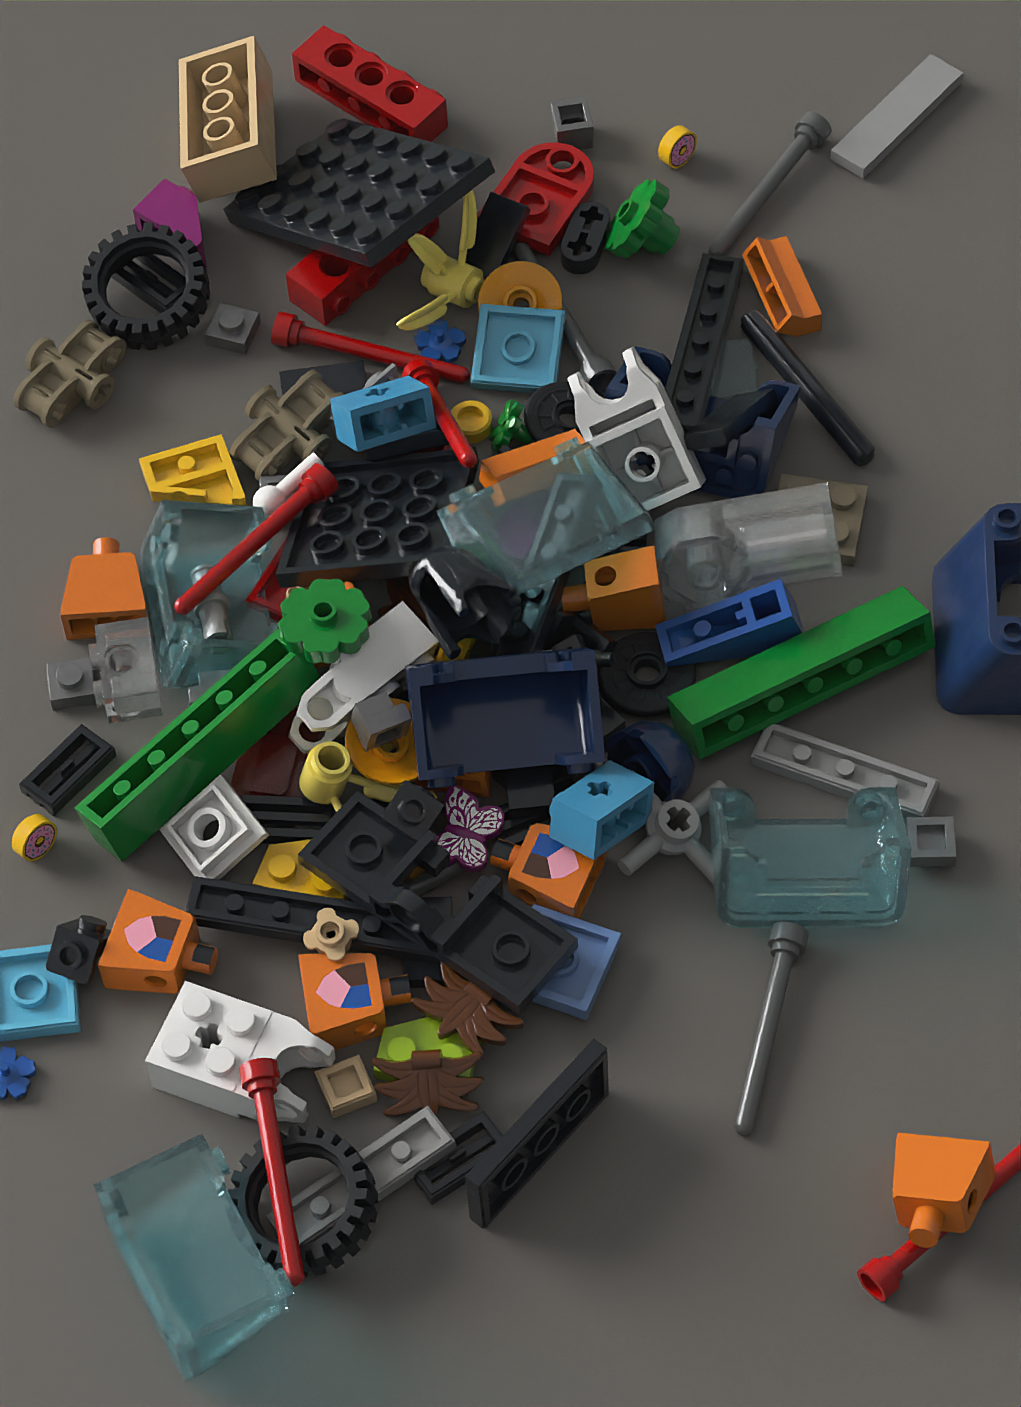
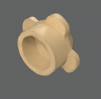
[303,908,359,962]

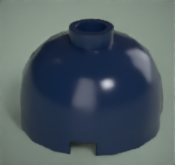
[604,721,694,802]

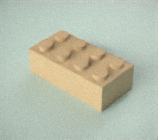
[179,36,277,203]

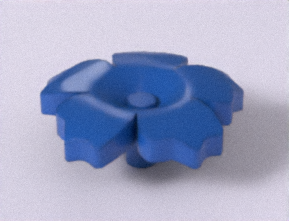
[414,319,466,363]
[0,1046,36,1100]

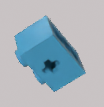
[330,376,437,452]
[549,760,654,860]

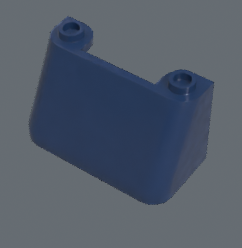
[605,346,801,502]
[932,503,1021,715]
[405,648,606,788]

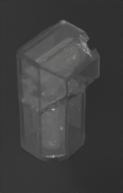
[654,482,843,612]

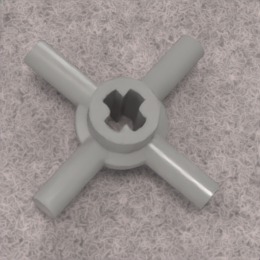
[617,770,729,885]

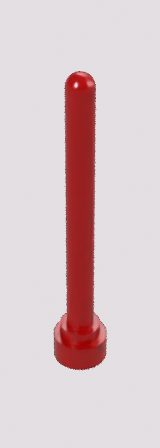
[271,311,470,383]
[402,359,477,468]
[174,463,339,615]
[239,1058,305,1287]
[857,1143,1021,1302]

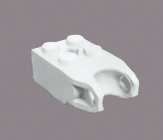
[567,347,706,523]
[288,601,439,754]
[145,981,336,1123]

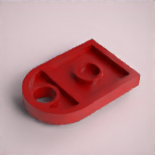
[477,142,594,256]

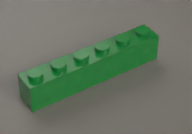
[667,586,936,759]
[74,629,321,862]

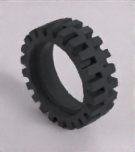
[82,223,210,350]
[227,1125,378,1277]

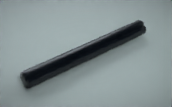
[740,309,875,466]

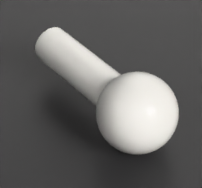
[253,453,325,520]

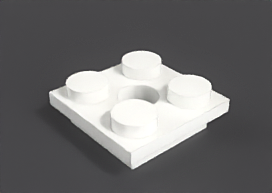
[159,774,269,880]

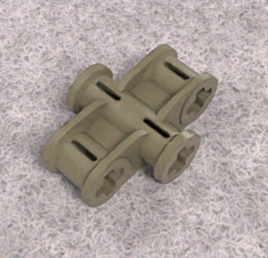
[14,320,126,428]
[229,369,345,482]

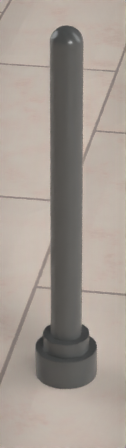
[707,111,832,256]
[514,242,617,393]
[735,921,809,1136]

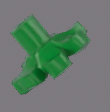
[489,399,532,452]

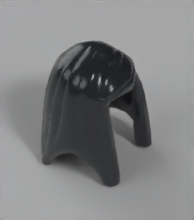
[408,546,522,660]

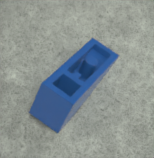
[655,579,804,667]

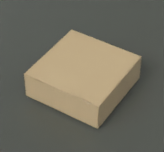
[314,1055,378,1119]

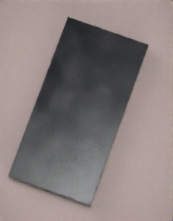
[465,1039,609,1229]

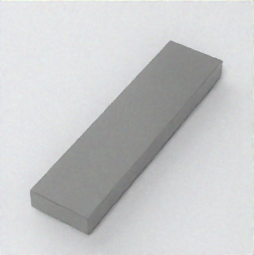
[830,54,963,179]
[751,723,940,819]
[266,1105,457,1245]

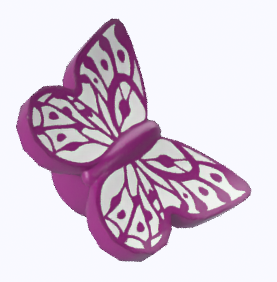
[436,785,505,873]

